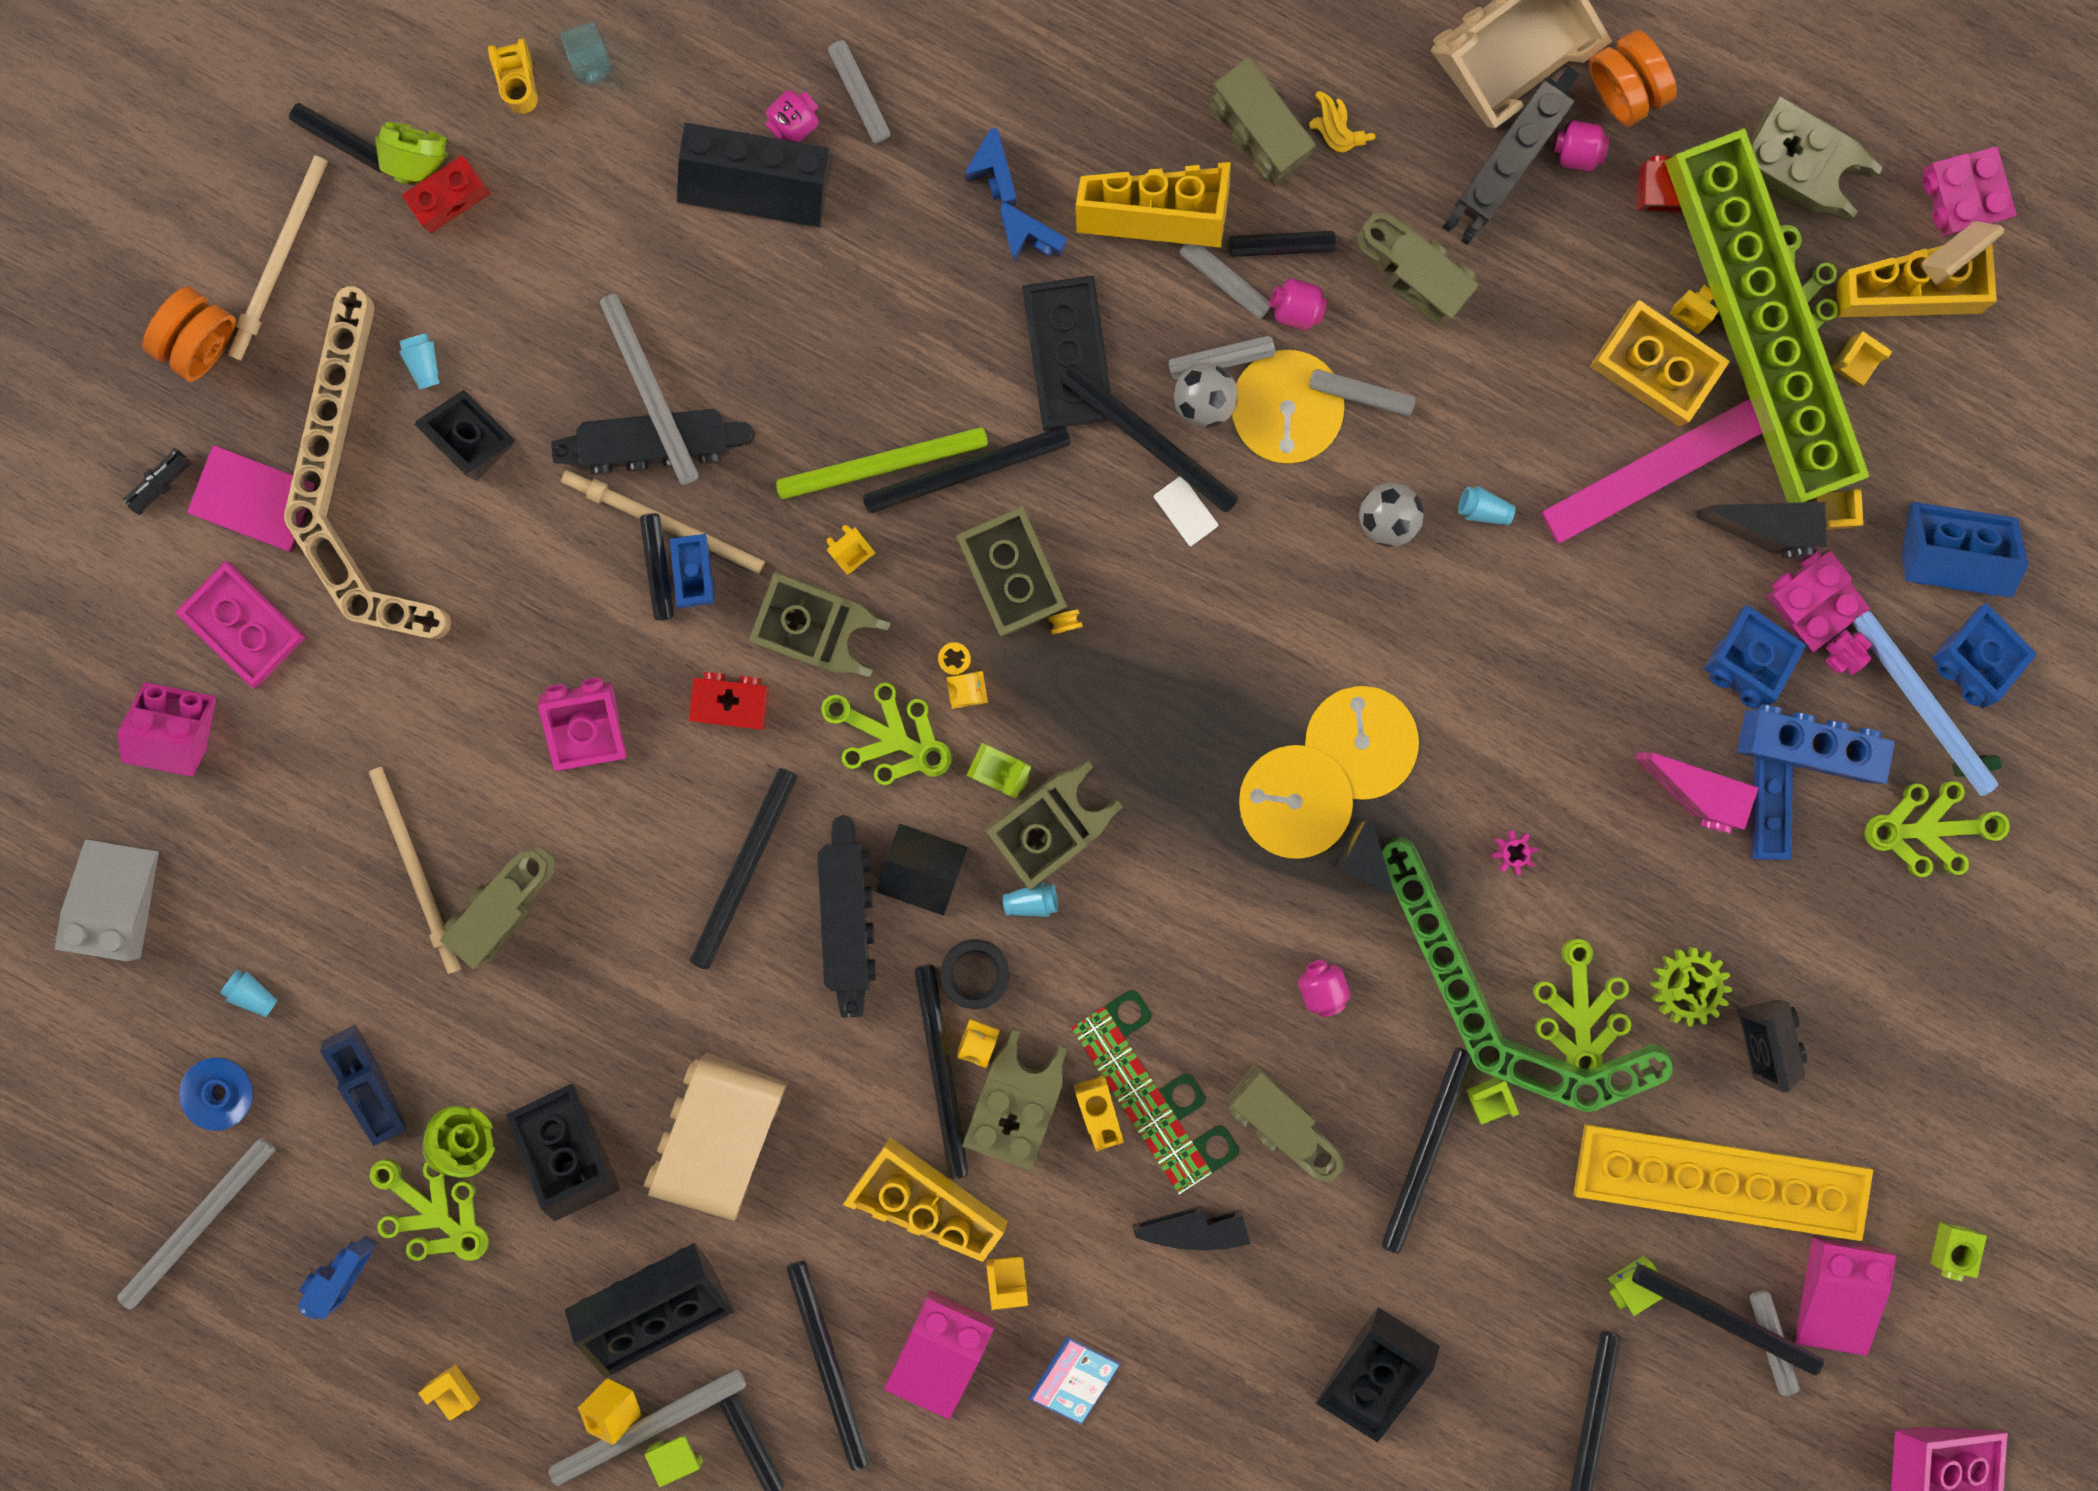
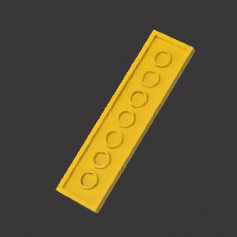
[1573,1123,1873,1241]

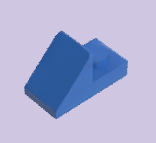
[964,128,1017,206]
[1000,202,1067,263]
[670,534,716,609]

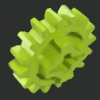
[1650,947,1732,1027]

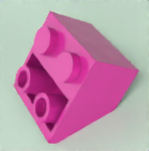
[117,682,216,777]

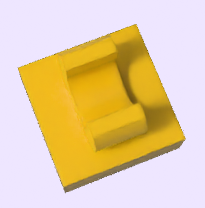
[1669,285,1719,334]
[827,525,875,576]

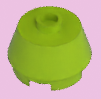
[375,122,448,185]
[422,1106,495,1178]

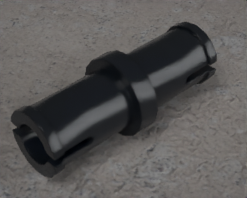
[122,448,192,515]

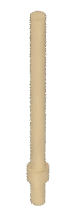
[227,155,328,361]
[561,470,765,574]
[368,767,462,974]

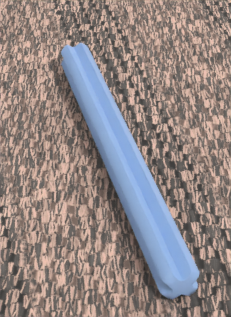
[1853,611,1998,796]

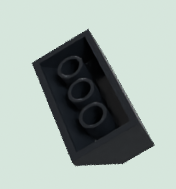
[677,122,833,228]
[565,1243,734,1378]

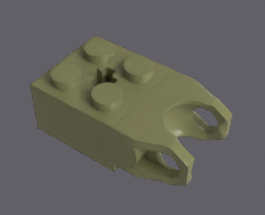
[1749,97,1883,222]
[1356,212,1480,329]
[748,570,891,677]
[981,760,1123,890]
[440,847,556,970]
[962,1028,1067,1171]
[1226,1064,1344,1183]

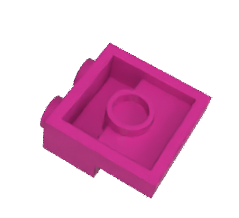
[1922,146,2017,238]
[1766,550,1871,653]
[537,677,627,771]

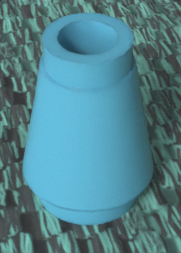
[398,333,440,390]
[1458,486,1515,526]
[1003,881,1058,917]
[220,969,278,1018]

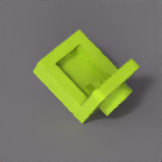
[967,743,1031,799]

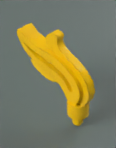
[1309,91,1376,153]

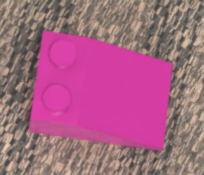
[1635,752,1758,834]
[1795,1236,1896,1356]
[884,1290,995,1420]
[1891,1427,2008,1491]

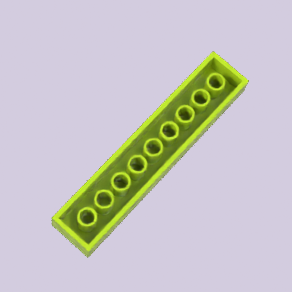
[1665,128,1870,503]

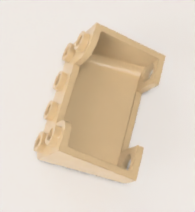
[1431,0,1612,128]
[644,1052,788,1221]

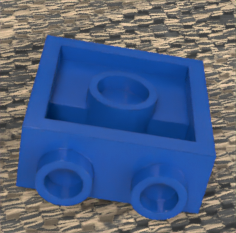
[1931,603,2037,709]
[1704,605,1806,709]
[298,1236,378,1320]

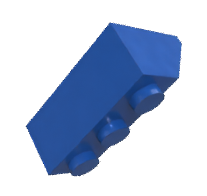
[1901,501,2029,598]

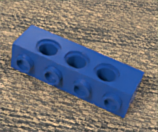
[1737,704,1895,784]

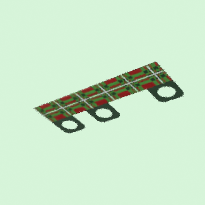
[1071,990,1239,1194]

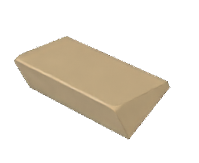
[1921,221,2005,285]

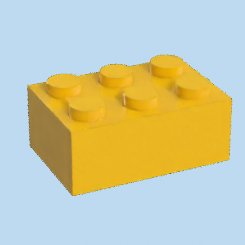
[1589,300,1730,427]

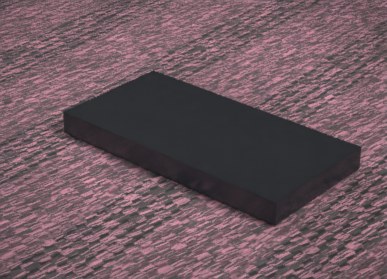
[1022,275,1111,431]

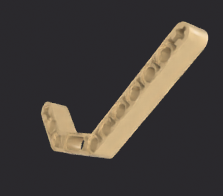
[284,286,451,639]

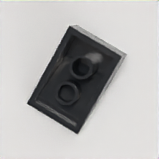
[1697,502,1826,558]
[1738,999,1807,1093]
[506,1084,621,1222]
[1316,1307,1440,1443]

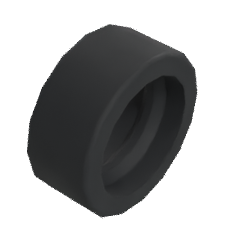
[940,939,1010,1010]

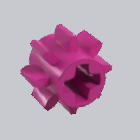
[1825,630,1872,676]
[1490,830,1538,875]

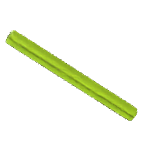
[776,427,988,499]

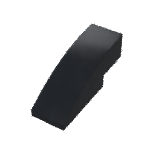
[1132,1205,1251,1251]

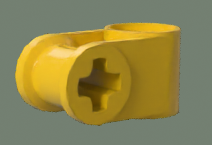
[488,38,538,114]

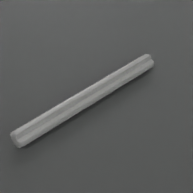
[600,294,699,485]
[117,1138,275,1310]
[548,1370,746,1486]

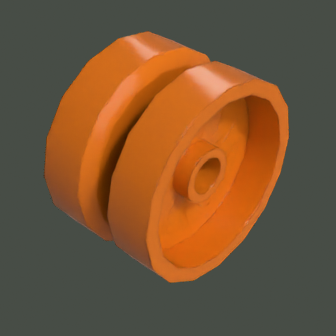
[1588,30,1677,127]
[142,286,236,382]

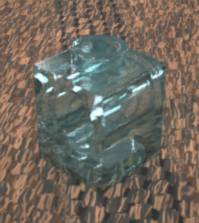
[559,21,614,84]

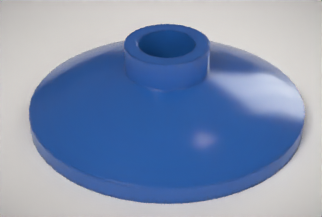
[179,1057,253,1131]

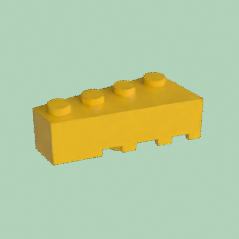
[1075,162,1231,248]
[1835,244,1997,318]
[843,1137,1008,1262]

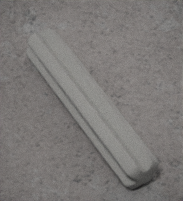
[828,40,890,144]
[1180,244,1271,319]
[1168,335,1275,380]
[1309,369,1415,416]
[1749,1290,1800,1396]

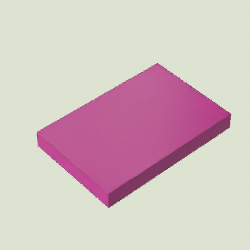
[187,445,318,553]
[175,560,307,689]

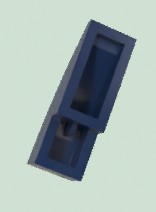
[320,1025,407,1146]

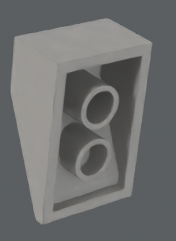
[54,839,159,962]

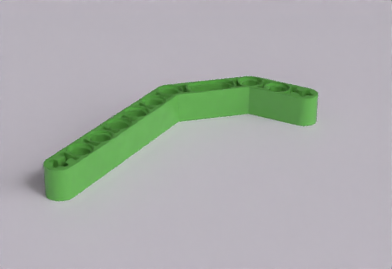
[1382,837,1673,1112]

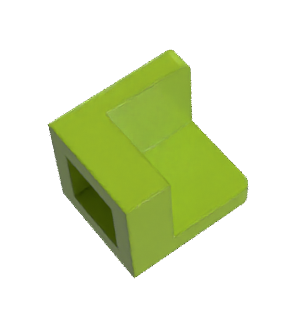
[1466,1077,1519,1125]
[644,1435,703,1488]

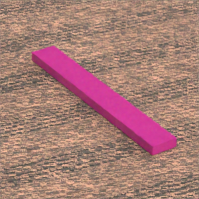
[1540,398,1762,544]

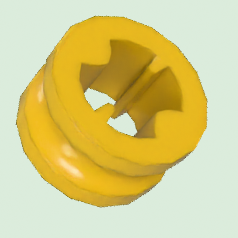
[1047,609,1083,635]
[938,642,971,675]

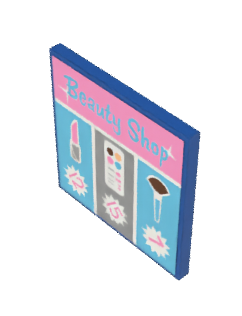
[1028,1336,1121,1425]

